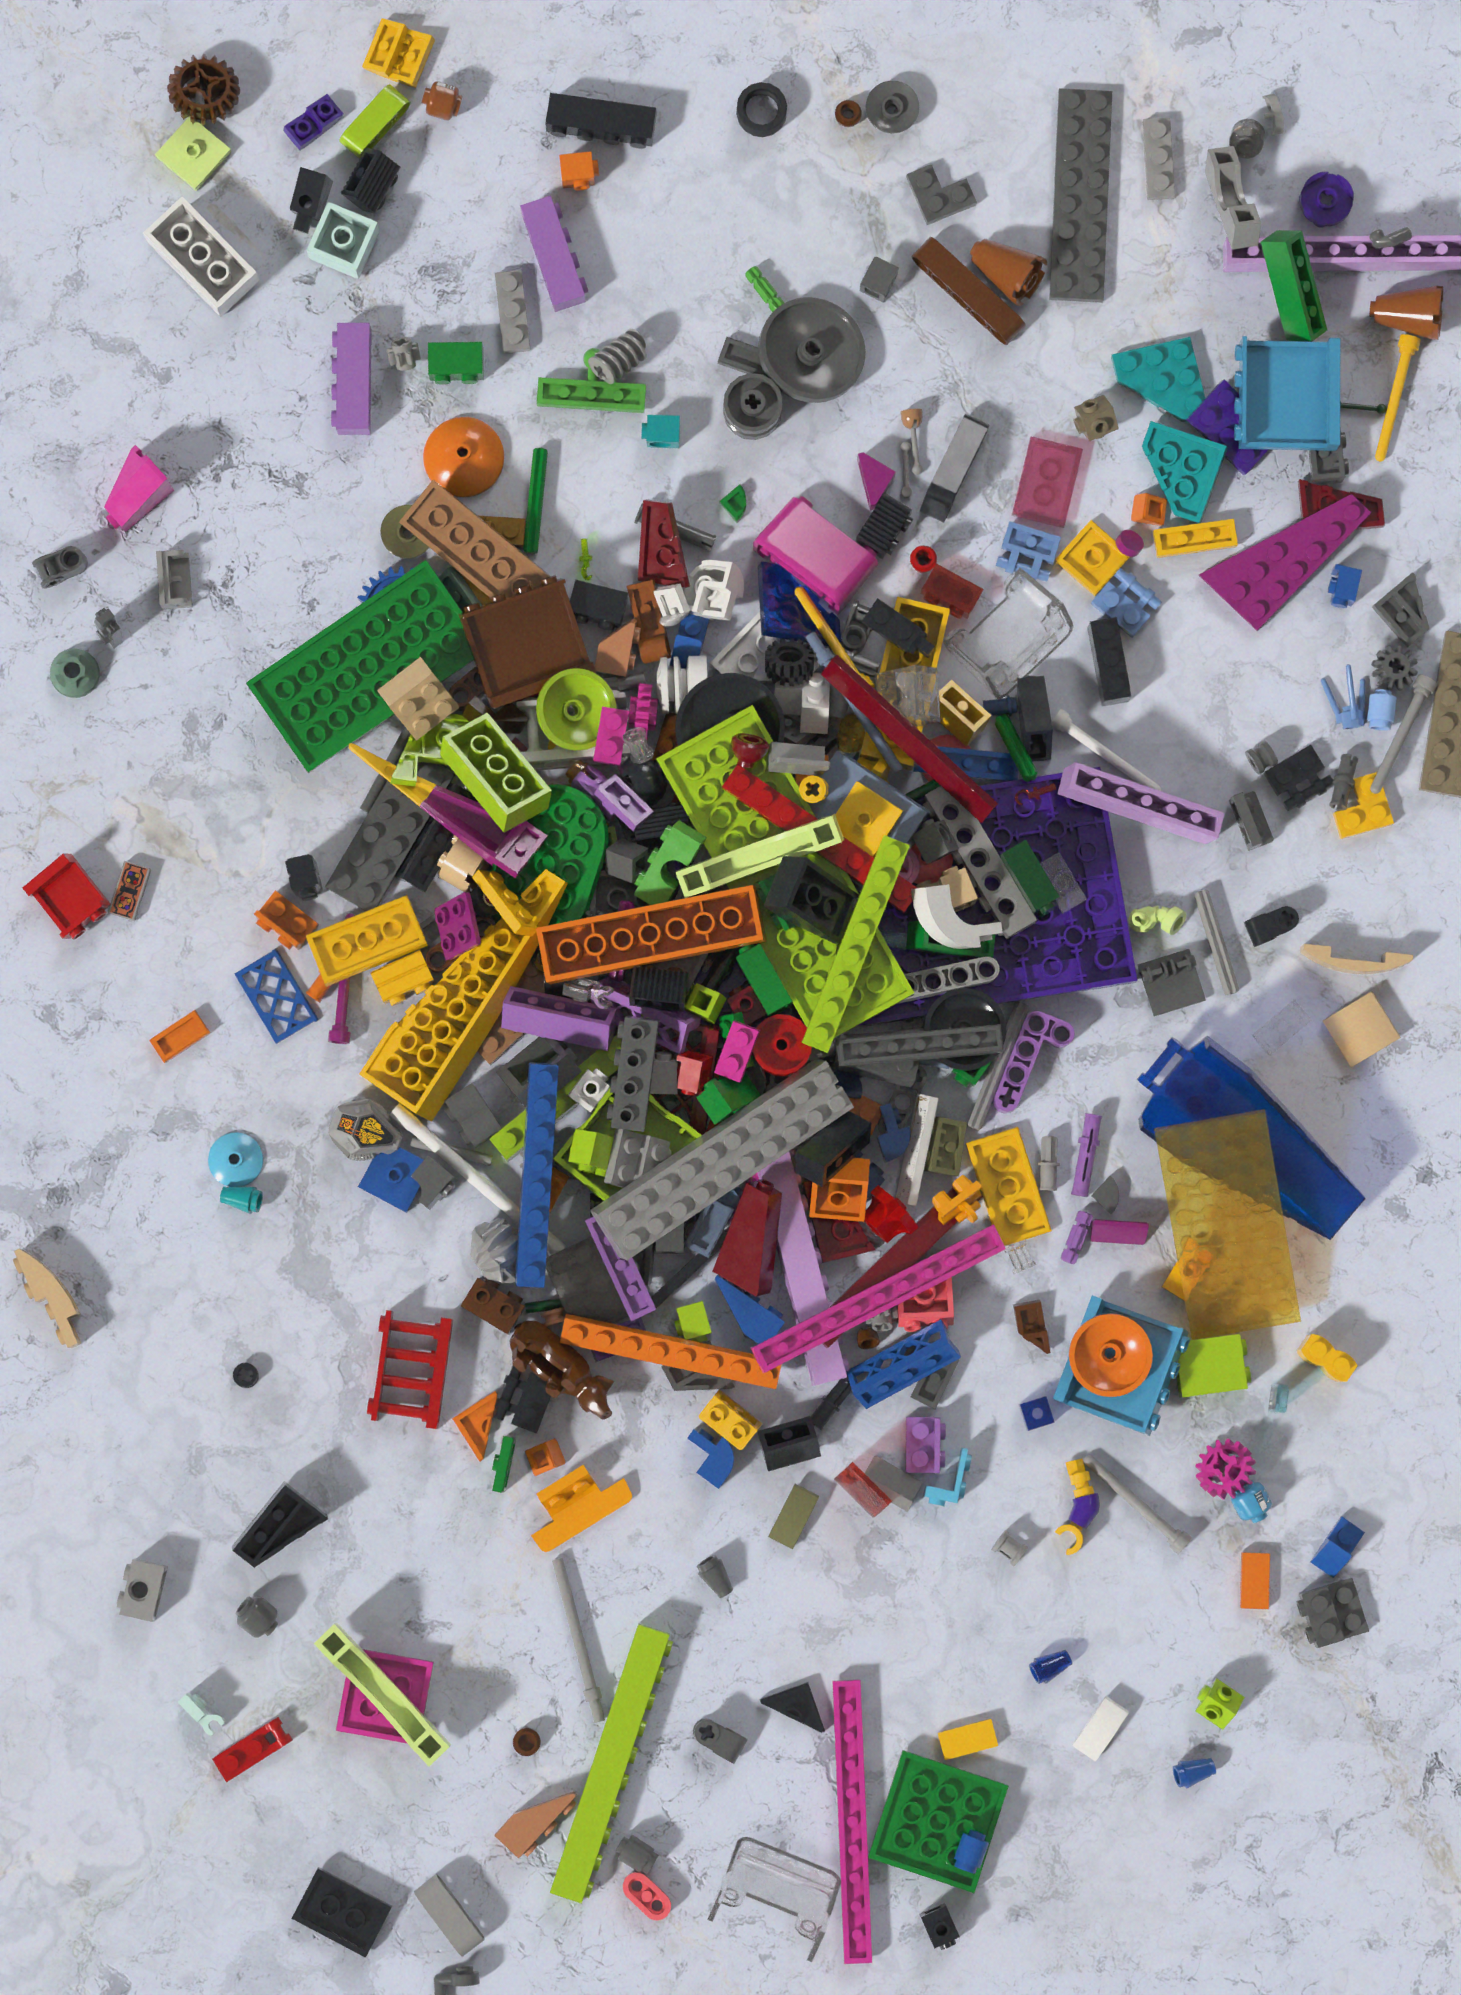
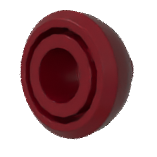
[731,733,770,768]

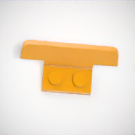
[531,1465,632,1552]

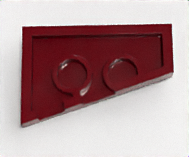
[638,499,690,588]
[802,1181,876,1263]

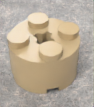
[437,836,490,892]

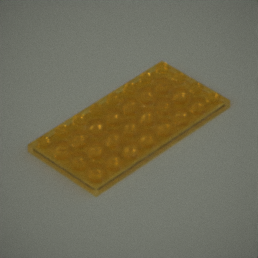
[1154,1109,1301,1340]

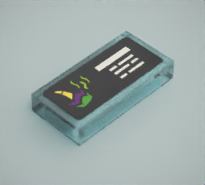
[1268,1384,1289,1413]

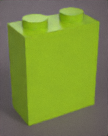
[1176,1334,1251,1398]

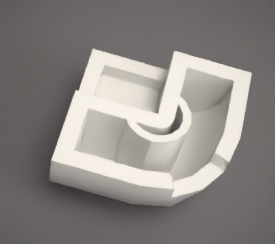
[682,560,744,621]

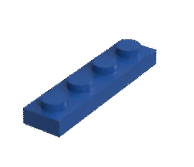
[913,746,1019,781]

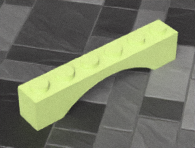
[676,814,844,898]
[314,1623,451,1766]

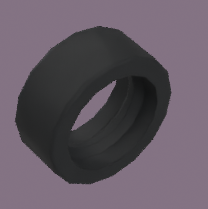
[736,82,787,137]

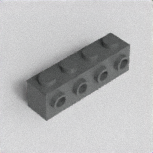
[607,1015,660,1132]

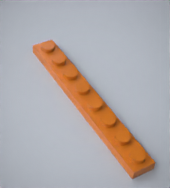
[560,1314,782,1389]

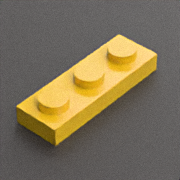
[1153,519,1238,558]
[472,869,538,937]

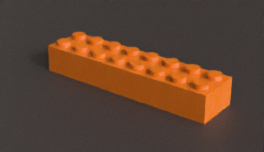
[536,885,767,984]

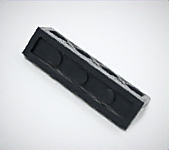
[395,783,478,892]

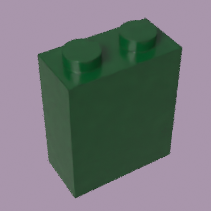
[1000,840,1060,918]

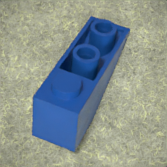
[715,1275,785,1344]

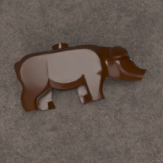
[509,1320,614,1420]

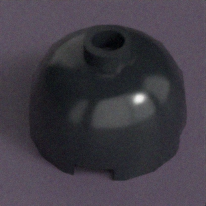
[617,754,667,807]

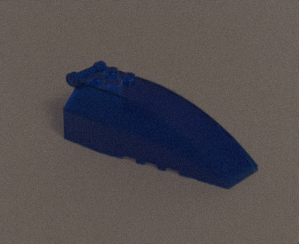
[1137,1035,1366,1240]

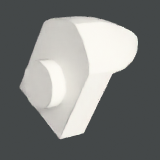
[653,584,690,626]

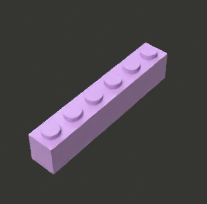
[1058,762,1224,844]

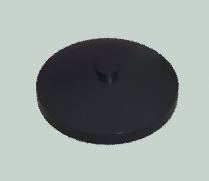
[675,673,785,746]

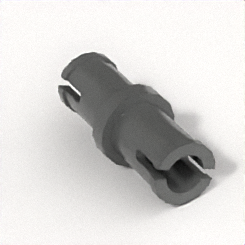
[1329,754,1358,811]

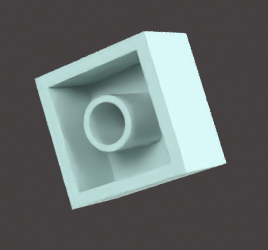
[307,202,380,279]

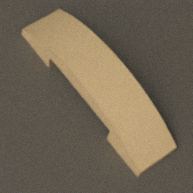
[1300,944,1413,974]

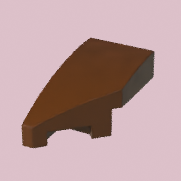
[1013,1300,1051,1354]

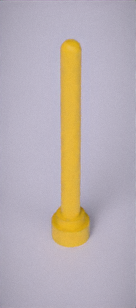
[1375,334,1421,462]
[795,586,875,688]

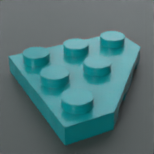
[1111,337,1205,422]
[1142,421,1228,523]

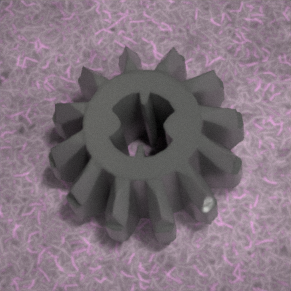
[1371,645,1418,691]

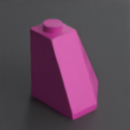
[104,445,174,533]

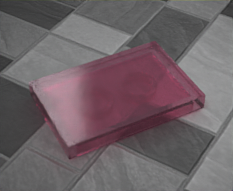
[1011,436,1083,528]

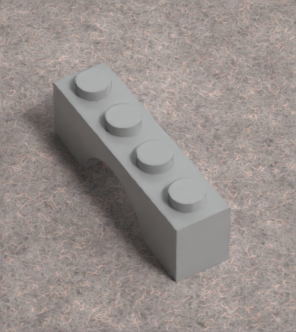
[1205,146,1261,249]

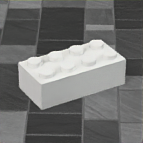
[143,197,260,317]

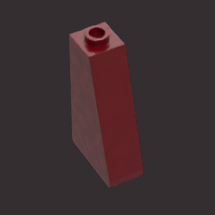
[712,1179,782,1297]

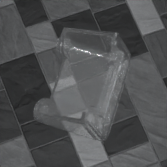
[943,568,1074,699]

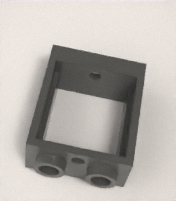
[496,1036,582,1108]

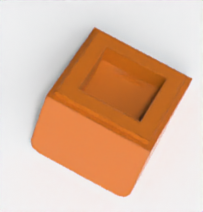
[1131,493,1167,526]
[525,1438,566,1476]

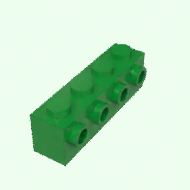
[1261,230,1327,342]

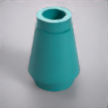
[220,1187,263,1214]

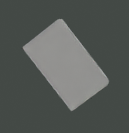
[769,742,830,776]
[858,1456,922,1512]

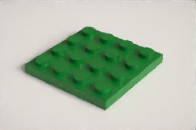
[868,1750,1009,1893]

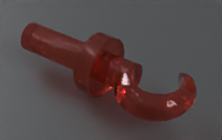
[1015,783,1056,805]

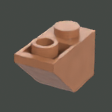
[595,619,641,677]

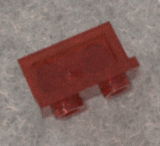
[920,563,984,619]

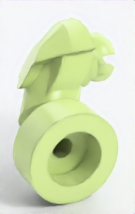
[1129,905,1186,935]

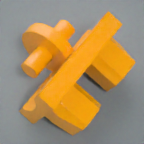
[932,1175,982,1225]

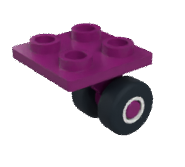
[434,886,498,960]

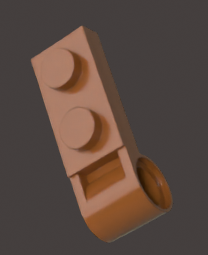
[626,579,671,664]

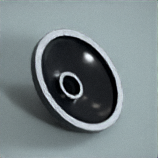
[924,988,1007,1071]

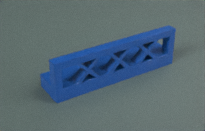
[846,1319,961,1409]

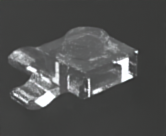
[563,978,614,1009]

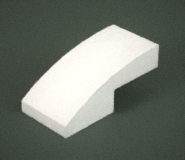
[1073,1696,1129,1762]

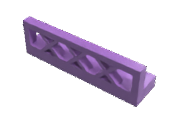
[591,976,701,1054]
[584,1216,656,1321]

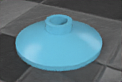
[208,1132,263,1187]

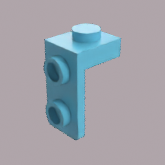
[923,1448,972,1506]

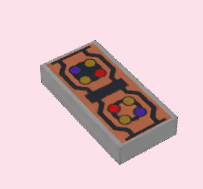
[108,861,151,921]

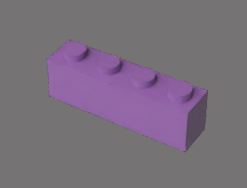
[520,195,588,312]
[331,323,372,435]
[502,986,617,1051]

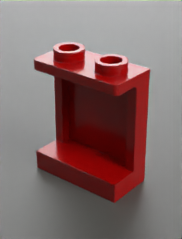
[22,853,111,940]

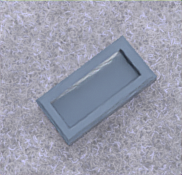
[684,1200,734,1258]

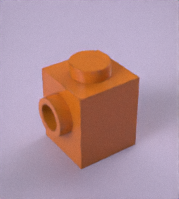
[559,151,599,190]

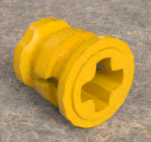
[799,775,829,803]

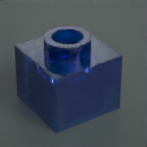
[1018,1396,1055,1431]

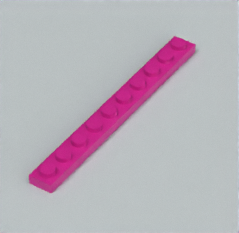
[751,1224,1006,1373]
[832,1680,872,1964]

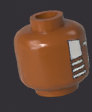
[421,81,462,120]

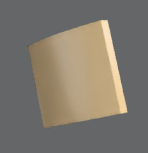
[1323,991,1401,1067]

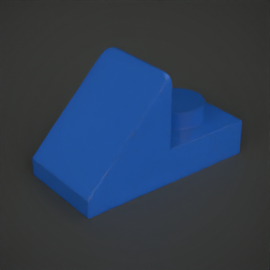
[670,614,709,669]
[1310,1516,1365,1578]

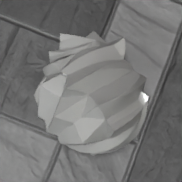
[471,1218,518,1283]

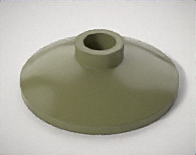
[380,505,429,559]

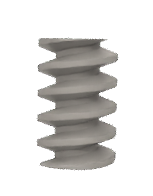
[588,329,647,384]

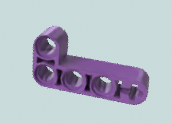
[993,1011,1075,1114]

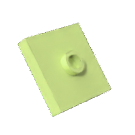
[155,116,231,191]

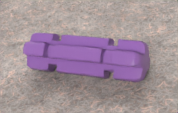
[1061,1211,1093,1264]

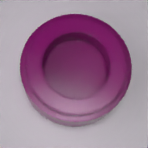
[1116,530,1144,557]

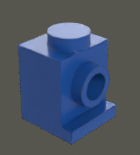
[1328,564,1362,608]

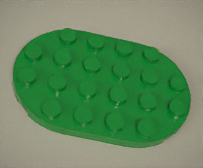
[490,784,609,947]

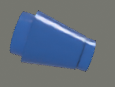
[1173,1758,1216,1788]

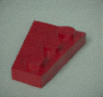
[1298,479,1385,530]

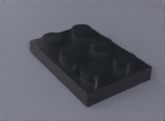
[291,1867,392,1958]

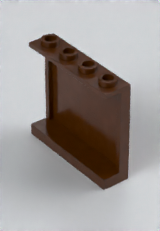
[458,575,596,708]

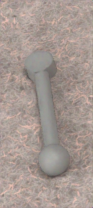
[900,442,912,498]

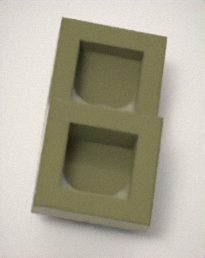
[768,1484,819,1549]

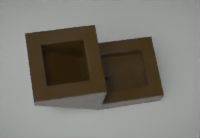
[462,696,529,734]

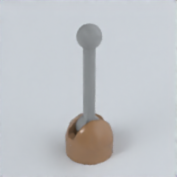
[901,409,923,475]

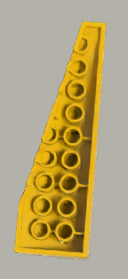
[359,869,568,1122]

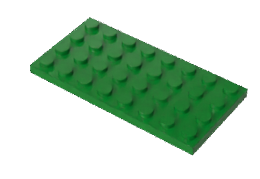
[246,560,474,774]

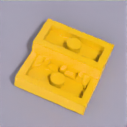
[362,18,435,88]

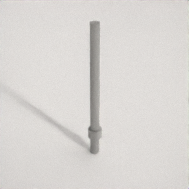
[552,1558,605,1723]

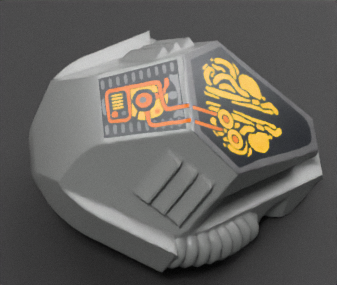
[328,1099,403,1161]

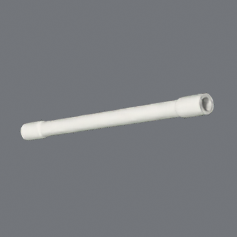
[389,1103,566,1258]

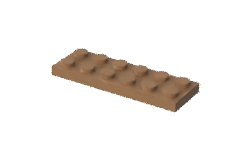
[399,480,550,598]

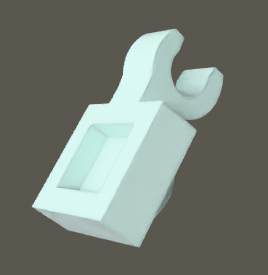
[178,1693,225,1736]

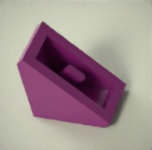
[857,452,896,511]

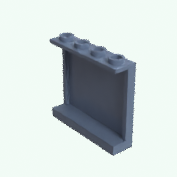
[807,751,931,893]

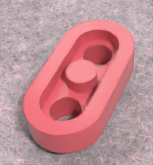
[623,1871,671,1920]

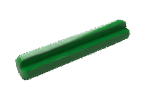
[995,714,1038,782]

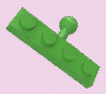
[537,348,646,413]

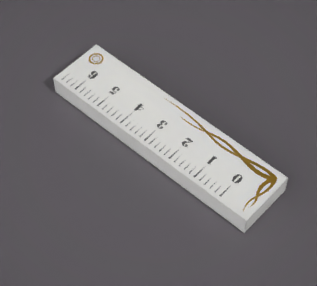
[896,1093,939,1206]

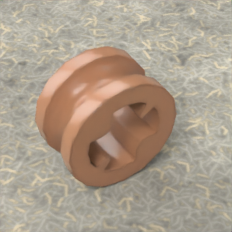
[540,1307,565,1327]

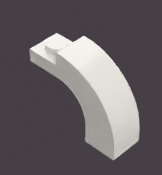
[911,884,1003,949]

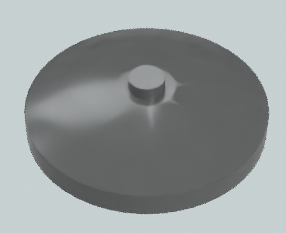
[758,297,866,403]

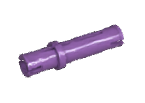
[1071,1113,1102,1197]

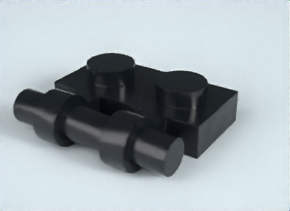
[1263,745,1334,811]
[493,1365,551,1434]

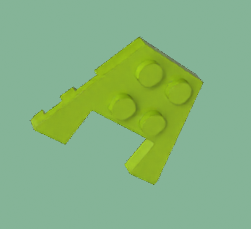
[391,714,472,794]

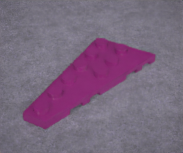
[1198,494,1371,631]

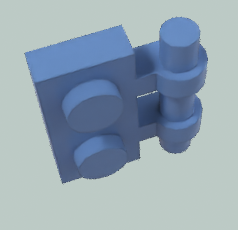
[996,521,1061,582]
[1091,568,1162,638]

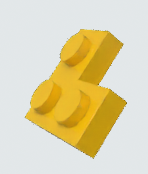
[1333,772,1394,839]

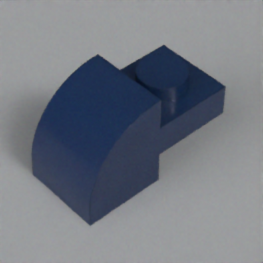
[877,1103,910,1163]

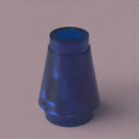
[1029,1650,1072,1684]

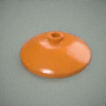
[423,417,504,497]
[1069,1313,1153,1397]

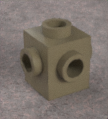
[1073,395,1119,441]

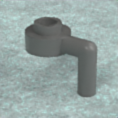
[434,1966,480,1995]

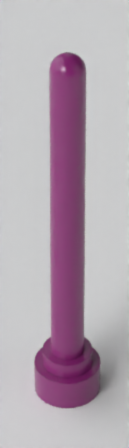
[328,913,355,1044]

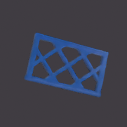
[235,949,318,1044]

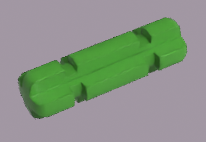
[745,266,784,312]

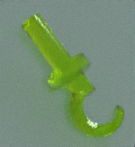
[579,539,593,581]

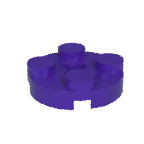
[1299,172,1354,228]

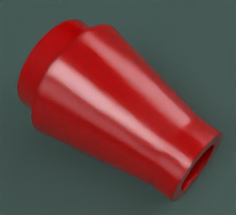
[910,545,937,573]

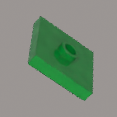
[492,1436,516,1493]

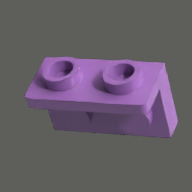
[905,1417,946,1473]

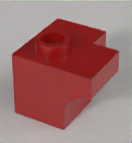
[864,1185,918,1244]

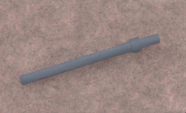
[805,632,903,774]

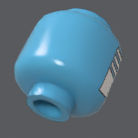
[1231,1480,1272,1523]

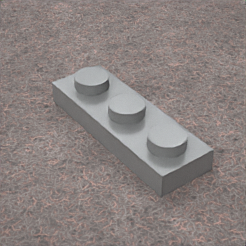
[1142,118,1175,200]
[495,270,530,354]

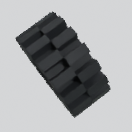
[765,638,814,686]

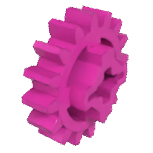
[628,683,658,743]
[1195,1439,1256,1500]

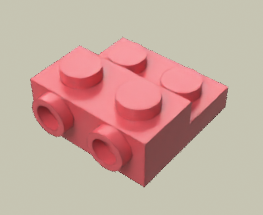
[897,1277,954,1332]

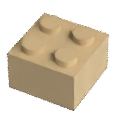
[377,657,459,741]

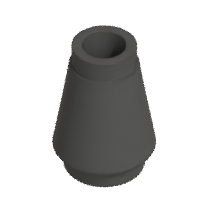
[697,1555,733,1598]

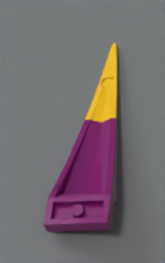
[349,743,548,878]

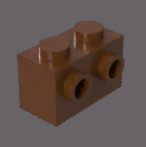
[461,1278,526,1335]

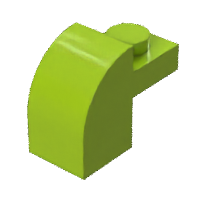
[685,983,726,1024]

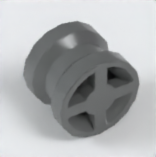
[1245,740,1278,775]

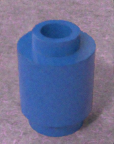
[954,1829,989,1874]

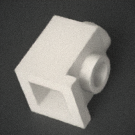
[567,1068,610,1113]

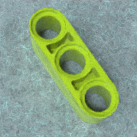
[339,84,411,159]

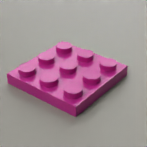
[336,1649,434,1744]

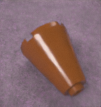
[970,239,1047,306]
[1369,285,1444,340]

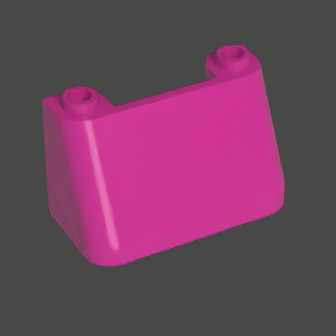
[753,496,878,615]

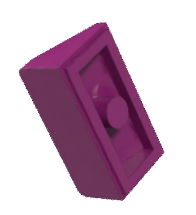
[1090,1219,1149,1245]

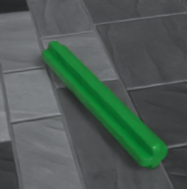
[523,448,548,554]

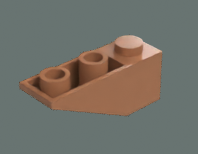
[494,1791,577,1858]

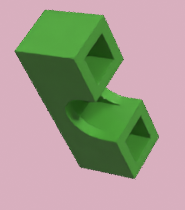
[634,820,707,905]

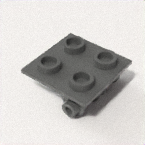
[1137,949,1206,1017]

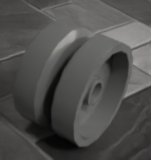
[723,373,783,440]

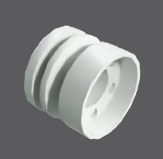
[657,655,707,714]

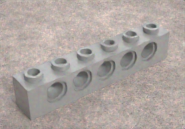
[922,786,1037,939]

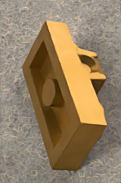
[478,515,526,547]

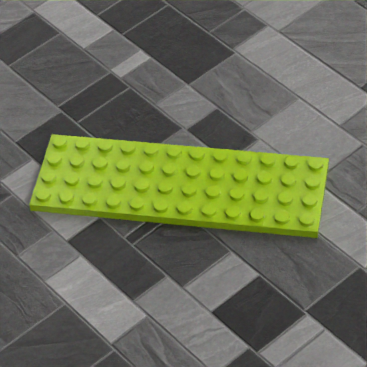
[656,705,914,1038]

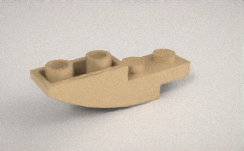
[13,1249,82,1348]

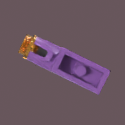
[565,760,654,831]

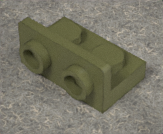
[924,1117,967,1176]

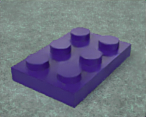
[1186,379,1269,475]

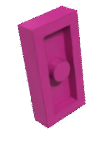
[593,706,629,766]
[714,1020,760,1083]

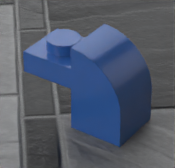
[687,1428,734,1489]

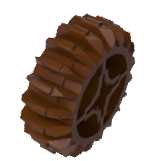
[167,54,240,126]

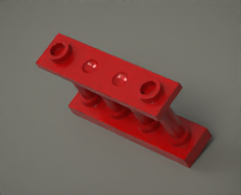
[367,1310,453,1429]

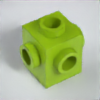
[1195,1678,1244,1730]

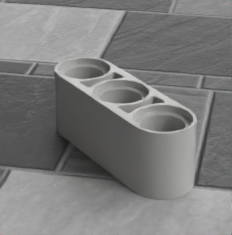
[414,1874,485,1957]

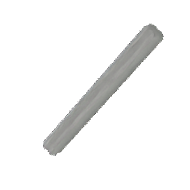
[967,1001,1029,1130]

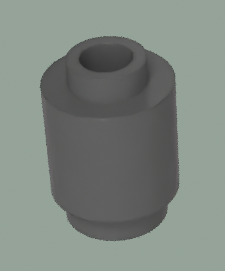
[615,1835,659,1874]

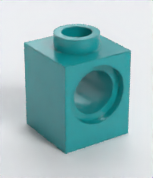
[641,415,680,448]

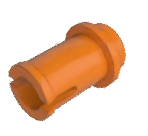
[305,971,337,1003]

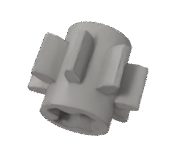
[387,337,421,371]
[866,1305,898,1332]

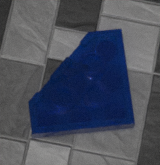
[757,561,841,646]

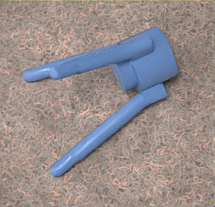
[1321,664,1366,729]

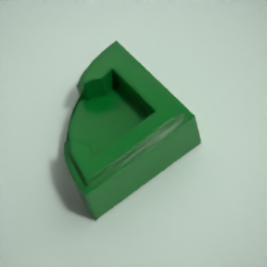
[719,484,746,523]

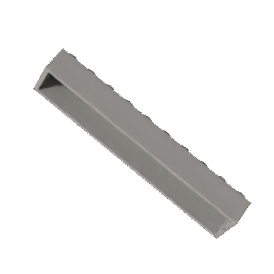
[590,1059,854,1260]

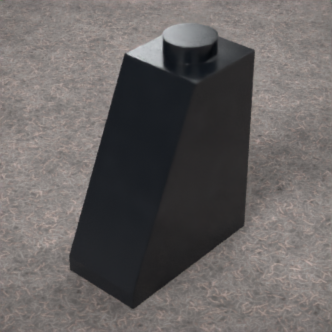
[1017,675,1053,762]

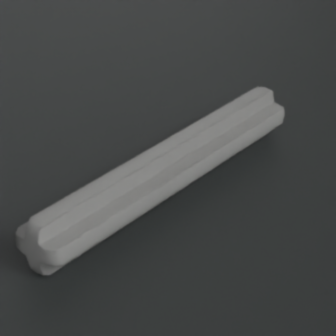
[1194,890,1239,995]

